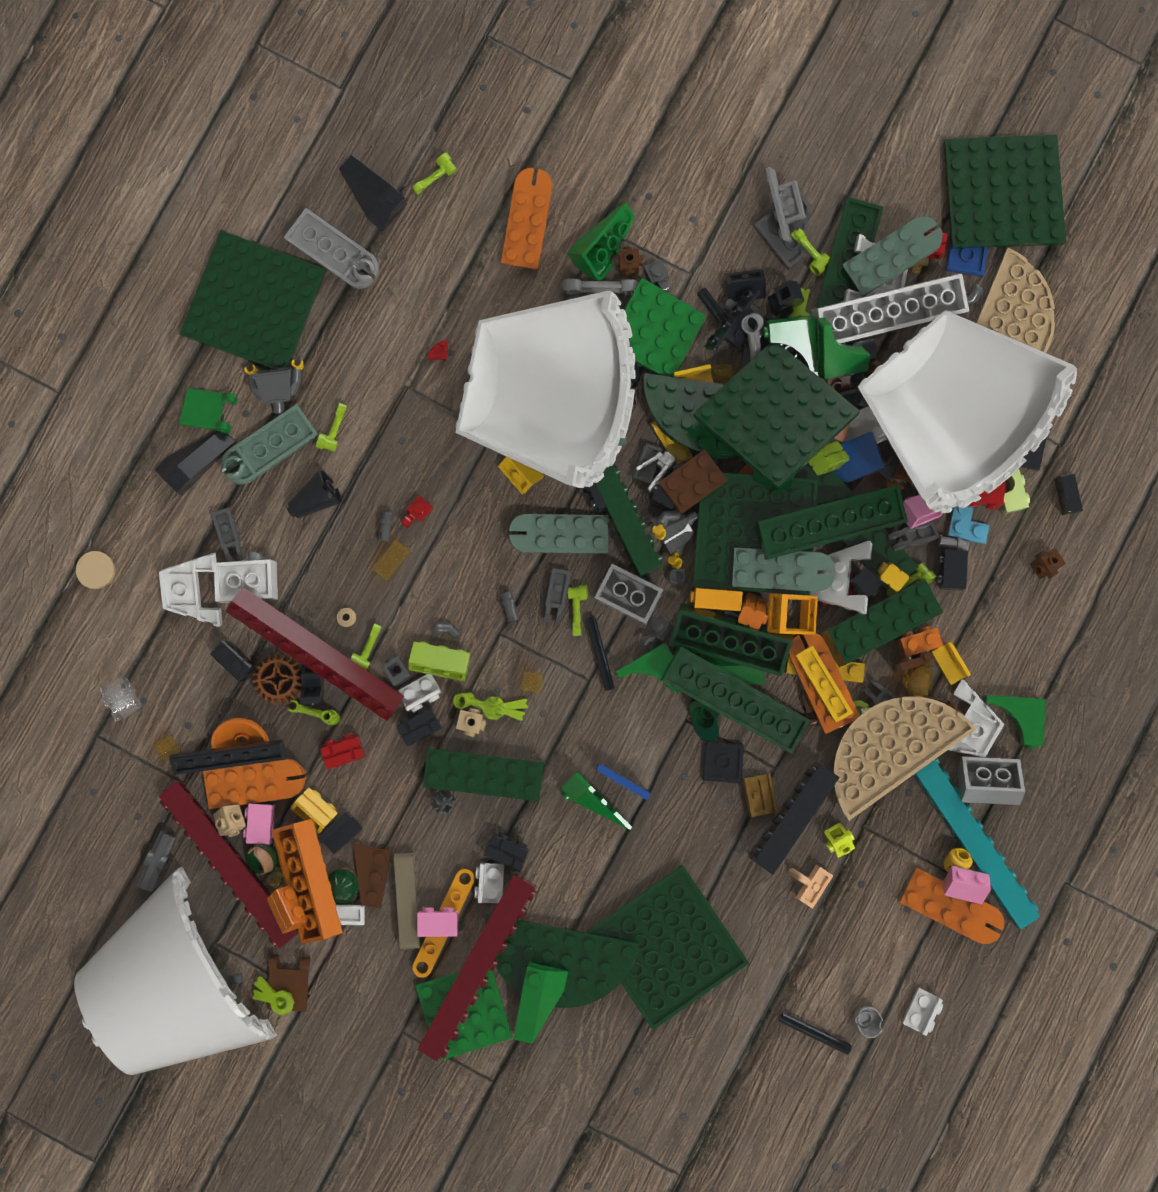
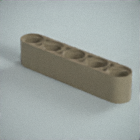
[394,852,421,950]

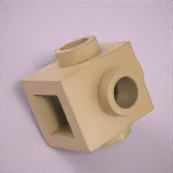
[456,708,487,737]
[213,805,246,837]

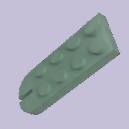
[843,217,942,297]
[221,404,319,485]
[508,514,608,554]
[732,548,835,592]

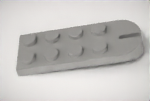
[284,208,379,289]

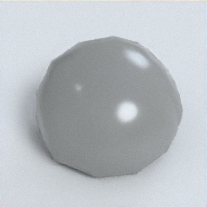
[853,1006,883,1038]

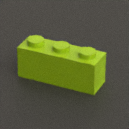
[408,641,471,682]

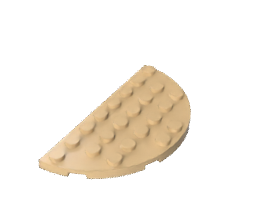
[976,248,1055,353]
[833,697,976,821]

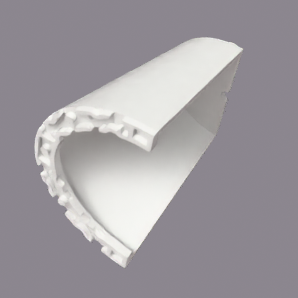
[455,291,635,488]
[858,310,1077,513]
[74,866,277,1075]

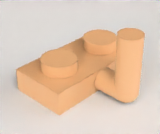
[788,865,833,909]

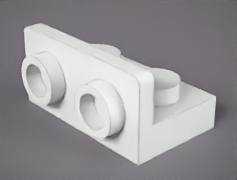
[398,674,442,713]
[475,863,504,903]
[901,987,943,1036]

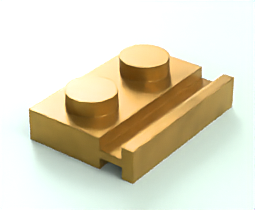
[742,774,778,817]

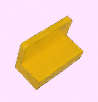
[673,364,713,383]
[498,456,544,495]
[930,642,971,685]

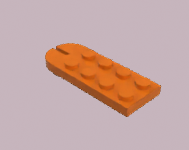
[501,168,552,270]
[789,633,860,734]
[203,759,307,809]
[899,868,1004,944]

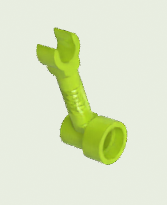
[413,152,457,195]
[791,228,830,276]
[316,403,347,452]
[886,563,937,597]
[568,585,588,636]
[350,623,382,670]
[453,692,505,718]
[288,700,340,725]

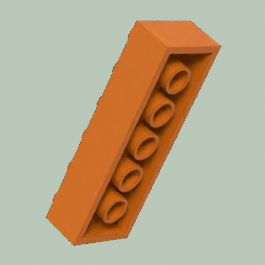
[271,819,343,944]

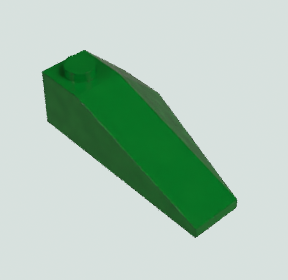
[567,202,635,281]
[690,651,765,685]
[561,772,632,830]
[513,962,568,1044]

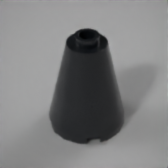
[287,470,342,518]

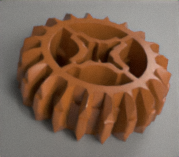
[252,653,302,705]

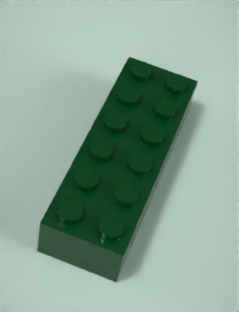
[595,465,663,578]
[821,579,943,667]
[670,603,793,676]
[423,748,544,802]

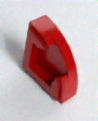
[428,340,448,360]

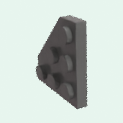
[754,191,811,270]

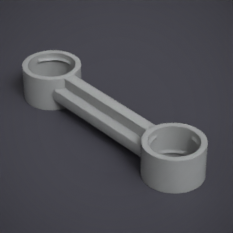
[563,279,638,296]
[742,313,764,360]

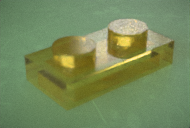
[372,540,411,581]

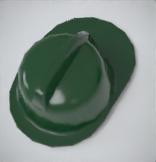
[689,701,720,742]

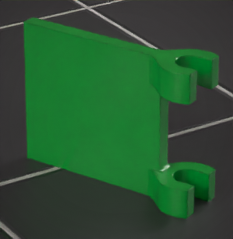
[179,388,238,434]

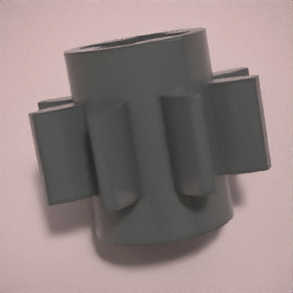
[430,791,456,814]

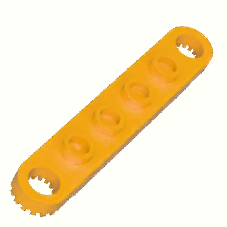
[412,869,475,978]

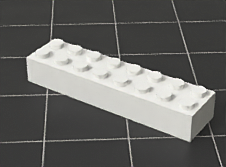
[811,274,969,343]

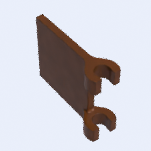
[267,955,310,1012]

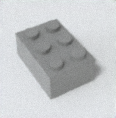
[594,564,663,625]
[957,757,1025,805]

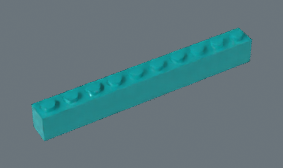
[914,758,1040,930]

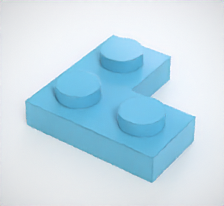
[947,506,990,544]

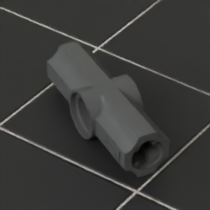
[136,831,177,892]

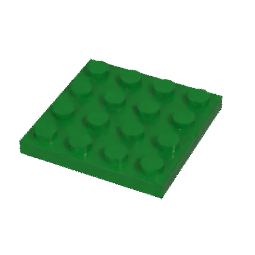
[624,278,707,377]
[415,970,513,1062]

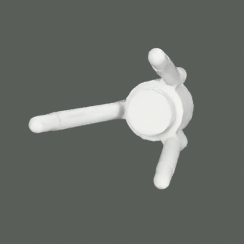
[636,451,676,493]

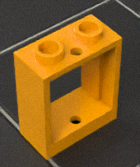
[689,587,743,611]
[767,593,818,635]

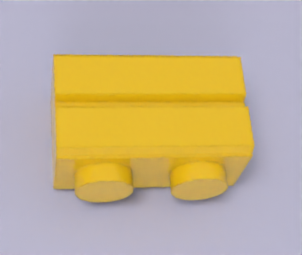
[877,562,909,591]
[290,788,338,834]

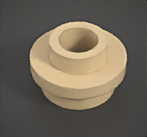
[337,608,356,627]

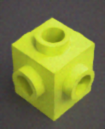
[824,822,855,858]

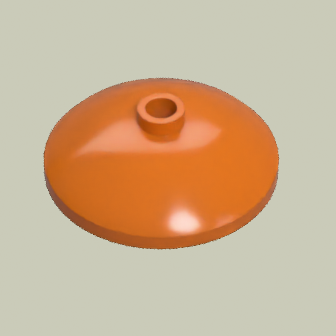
[211,718,269,749]

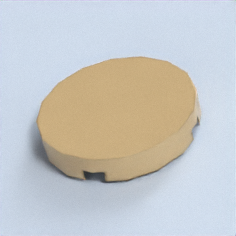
[76,551,115,589]

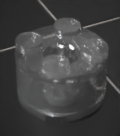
[99,675,143,722]

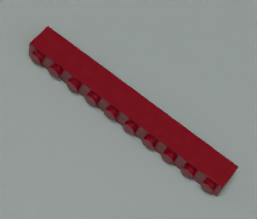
[225,587,404,721]
[159,781,298,949]
[417,874,537,1062]

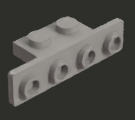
[765,167,806,243]

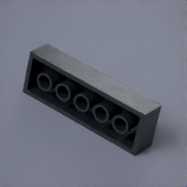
[750,763,840,875]

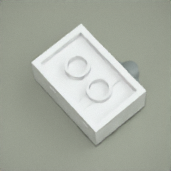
[214,552,278,603]

